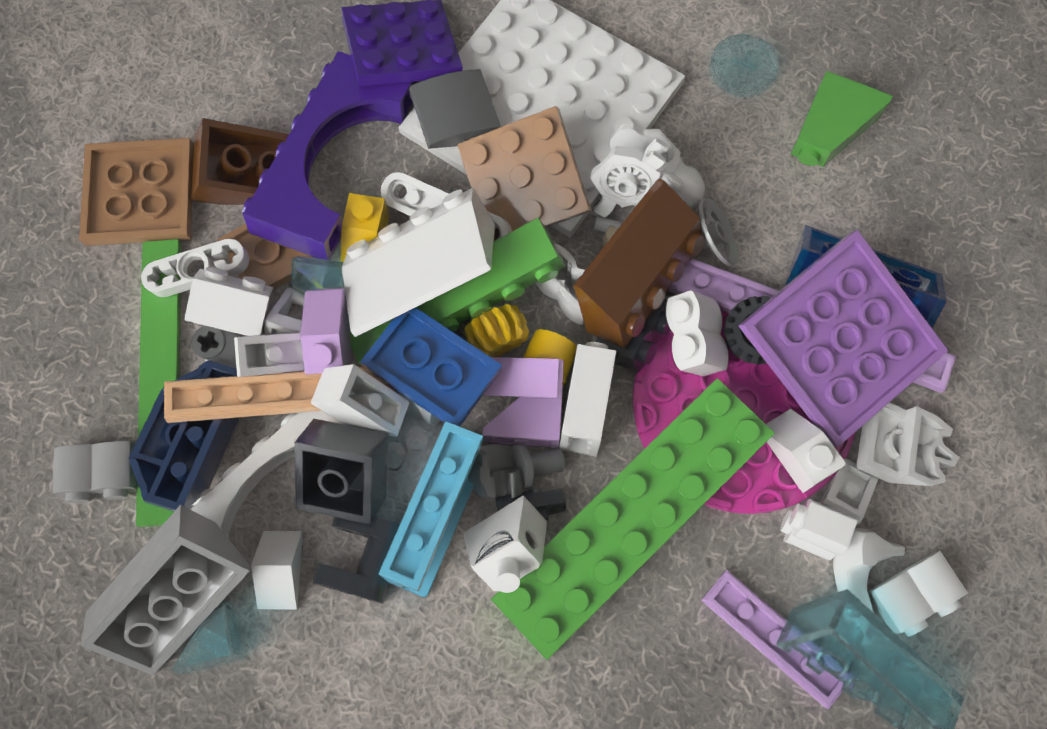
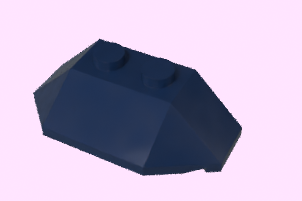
[129,360,239,512]

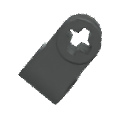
[191,326,244,368]

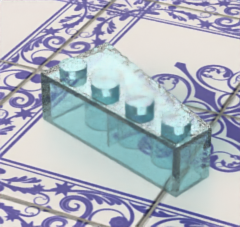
[776,589,964,729]

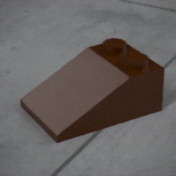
[191,118,289,205]

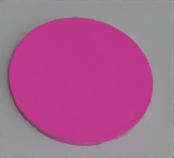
[633,310,855,514]

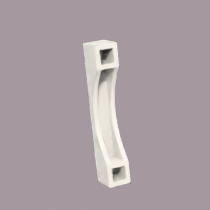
[190,411,357,538]

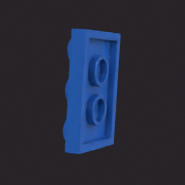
[360,307,502,427]

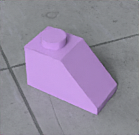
[300,287,353,374]
[482,397,562,448]

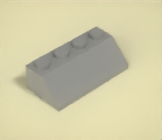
[81,505,250,676]

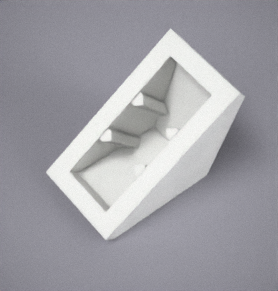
[251,531,303,610]

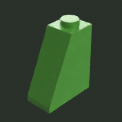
[791,71,893,167]

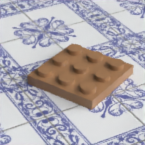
[457,106,592,241]
[79,138,194,246]

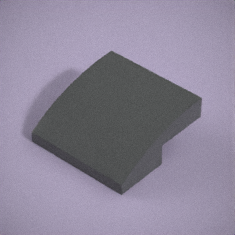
[409,69,501,149]

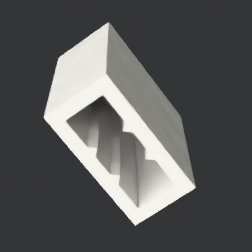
[560,342,616,457]

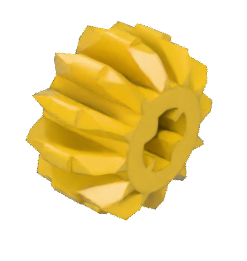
[465,304,530,357]

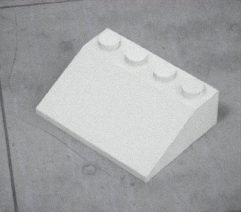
[342,188,495,337]

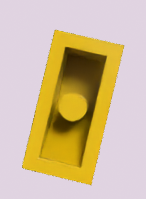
[340,193,390,275]

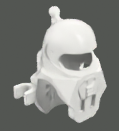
[590,123,705,218]

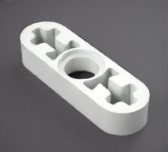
[141,239,249,297]

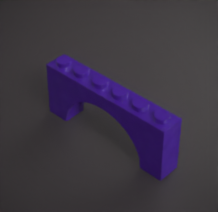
[242,51,415,262]

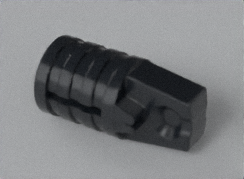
[495,488,566,521]

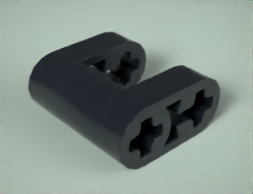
[312,517,400,604]

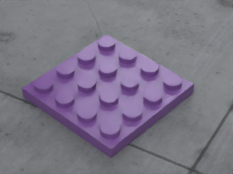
[738,230,948,447]

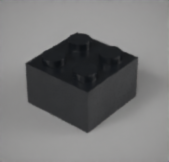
[294,418,388,524]

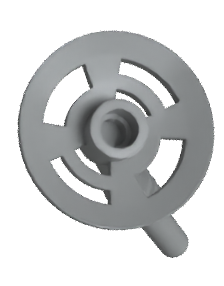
[594,197,739,266]

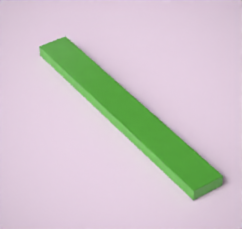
[136,239,182,528]

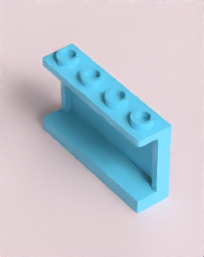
[379,421,484,598]

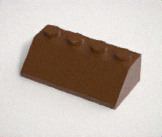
[574,179,705,348]

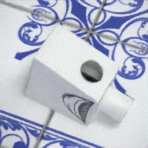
[464,496,547,593]

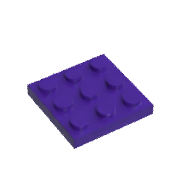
[341,0,463,86]

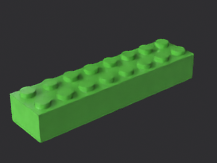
[491,378,775,660]

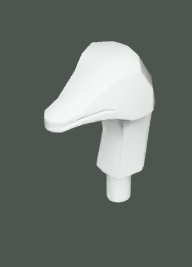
[833,528,905,642]

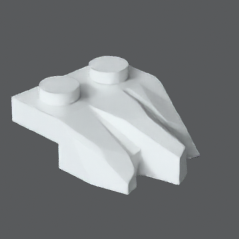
[856,402,960,486]

